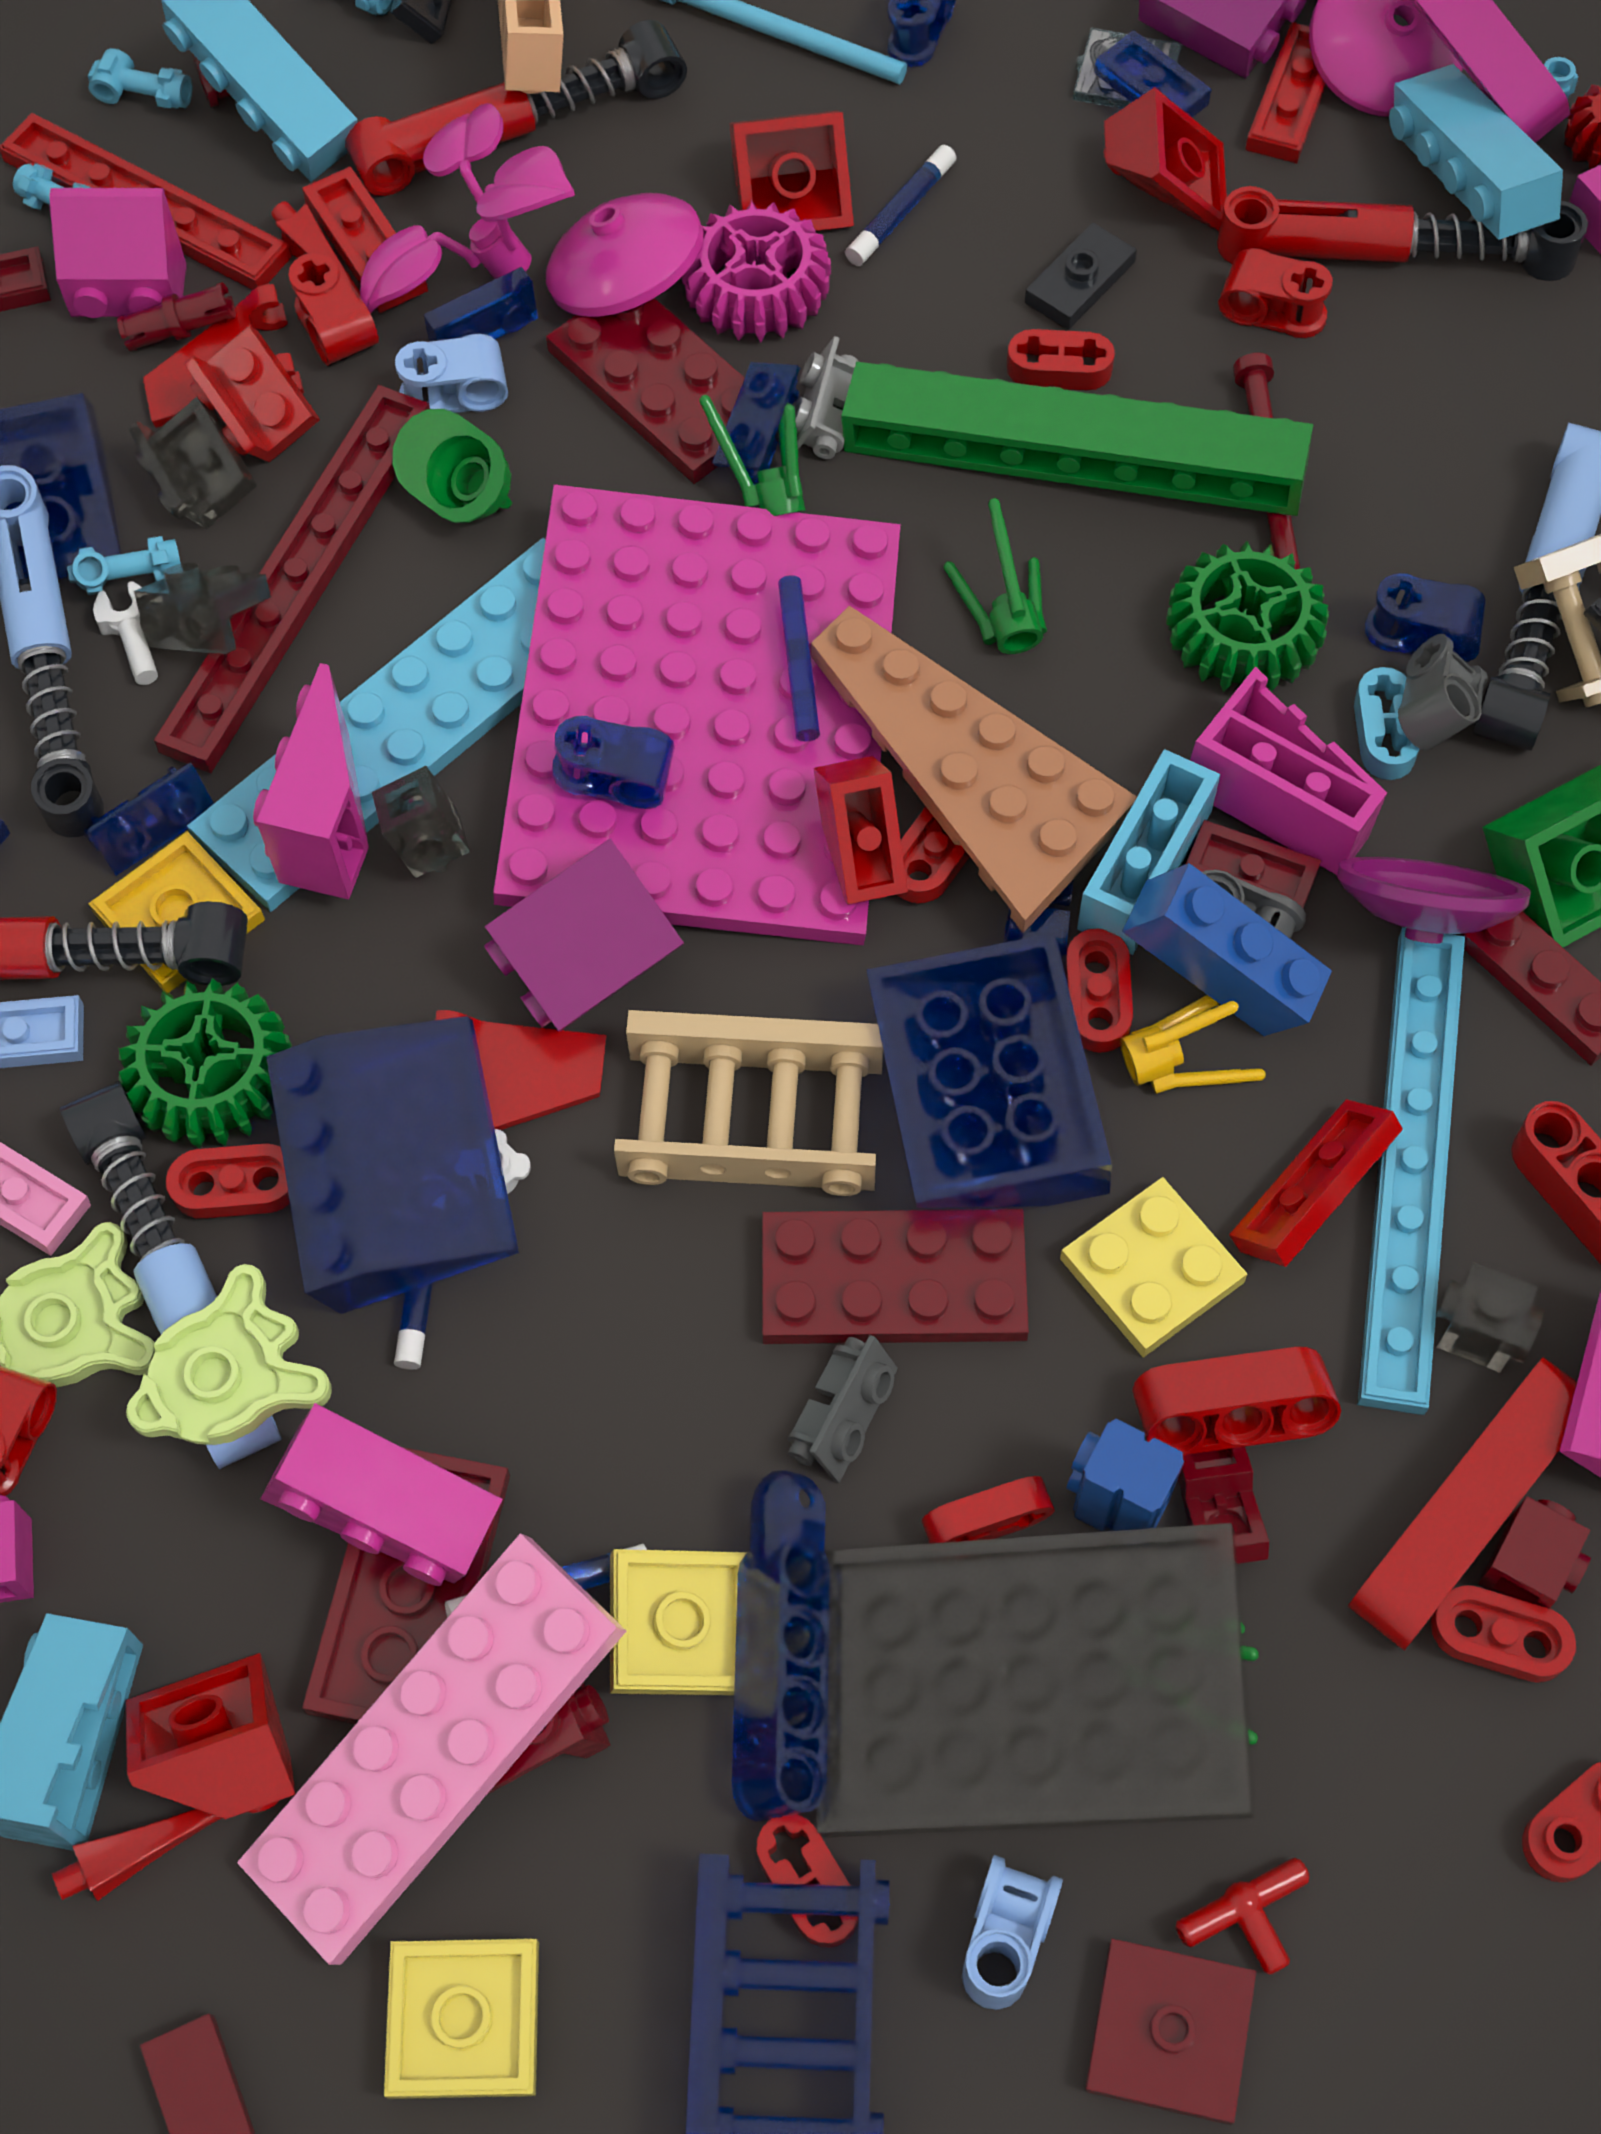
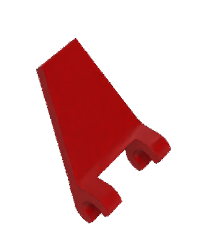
[143,284,304,428]
[420,1010,607,1145]

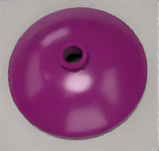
[1337,857,1531,944]

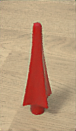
[271,201,361,298]
[52,1809,222,1901]

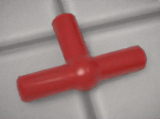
[1176,1857,1310,1975]

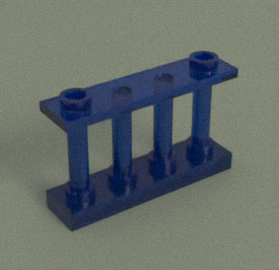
[686,1854,889,2134]

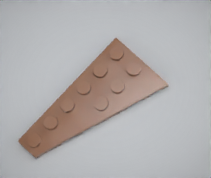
[811,605,1137,933]

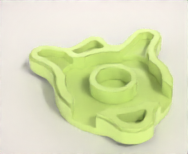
[0,1222,156,1388]
[126,1264,332,1445]

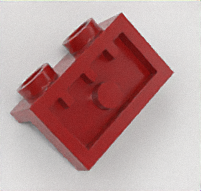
[184,326,320,462]

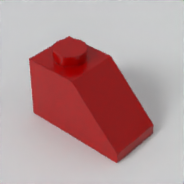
[813,756,908,905]

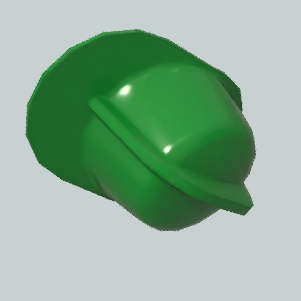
[392,409,513,523]

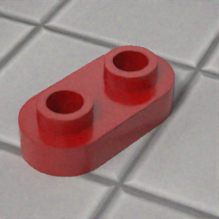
[897,806,970,903]
[1065,929,1133,1053]
[166,1144,300,1219]
[1431,1586,1576,1682]
[1522,1762,1601,1882]

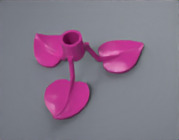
[360,103,575,314]

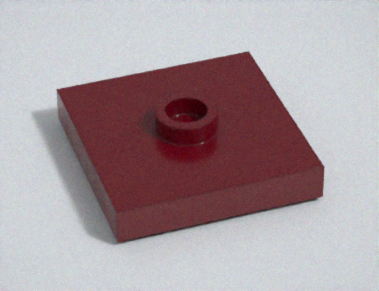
[1085,1939,1256,2125]

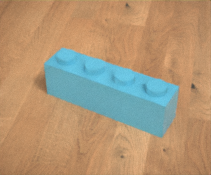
[161,0,358,182]
[1389,64,1563,240]

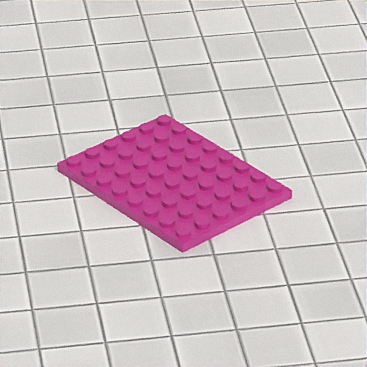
[493,485,901,946]

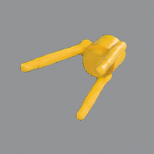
[1120,995,1266,1094]

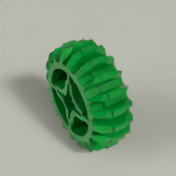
[1166,541,1329,692]
[119,978,293,1149]

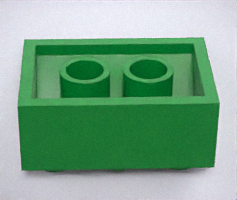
[1482,765,1601,947]

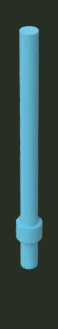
[661,0,907,84]

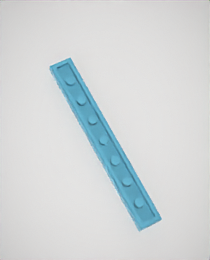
[1357,928,1465,1415]

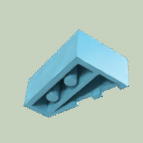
[0,1613,143,1851]

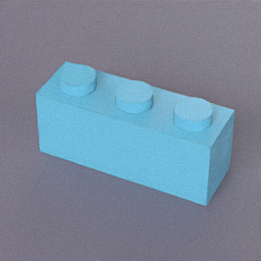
[1077,749,1221,955]

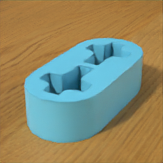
[1354,667,1420,780]

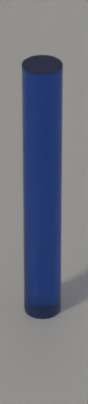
[778,575,820,742]

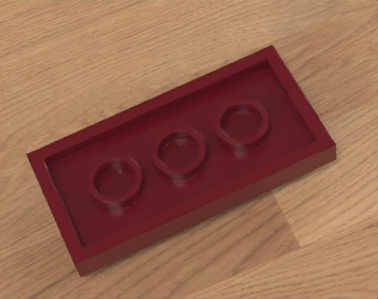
[546,298,778,484]
[763,1209,1029,1344]
[302,1447,510,1724]

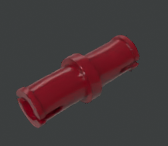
[117,282,236,352]

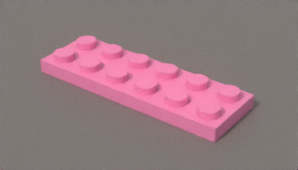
[237,1533,626,1965]

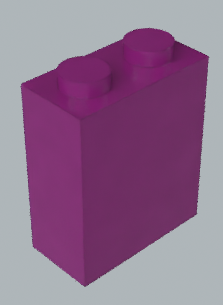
[1138,0,1307,79]
[484,838,685,1031]

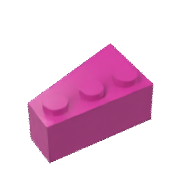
[1190,667,1387,875]
[260,1403,503,1586]

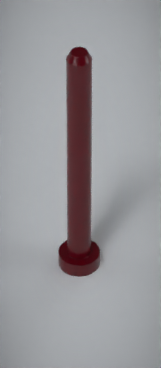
[1233,353,1300,569]

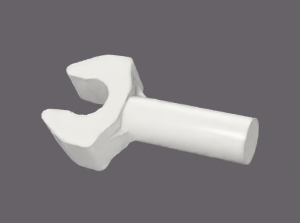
[93,581,158,685]

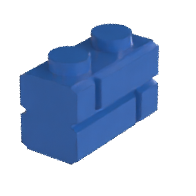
[1066,1419,1185,1551]

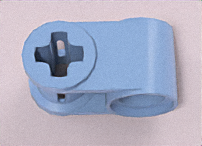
[395,334,508,413]
[962,1855,1063,2010]

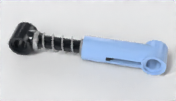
[1472,422,1601,751]
[0,465,104,837]
[60,1081,282,1469]

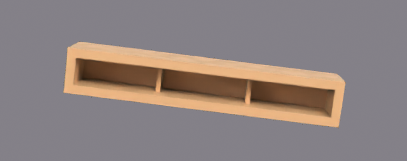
[498,0,563,94]

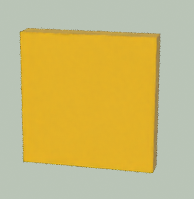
[88,831,265,993]

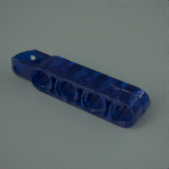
[732,1470,830,1822]

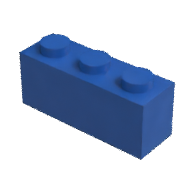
[1122,863,1332,1036]

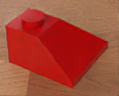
[1104,87,1227,232]
[126,1653,295,1819]

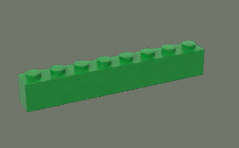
[841,361,1313,516]

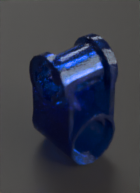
[888,0,956,67]
[1365,573,1486,663]
[552,716,675,809]

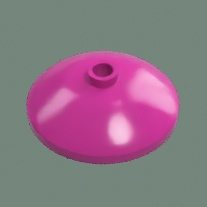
[1309,0,1463,117]
[545,193,703,317]

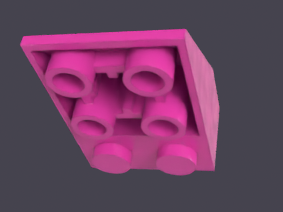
[253,663,369,900]

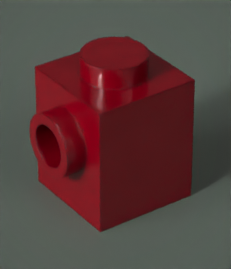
[1478,1496,1591,1609]

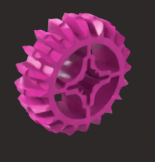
[682,200,831,342]

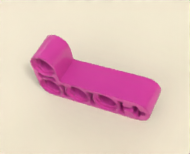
[1410,0,1570,143]

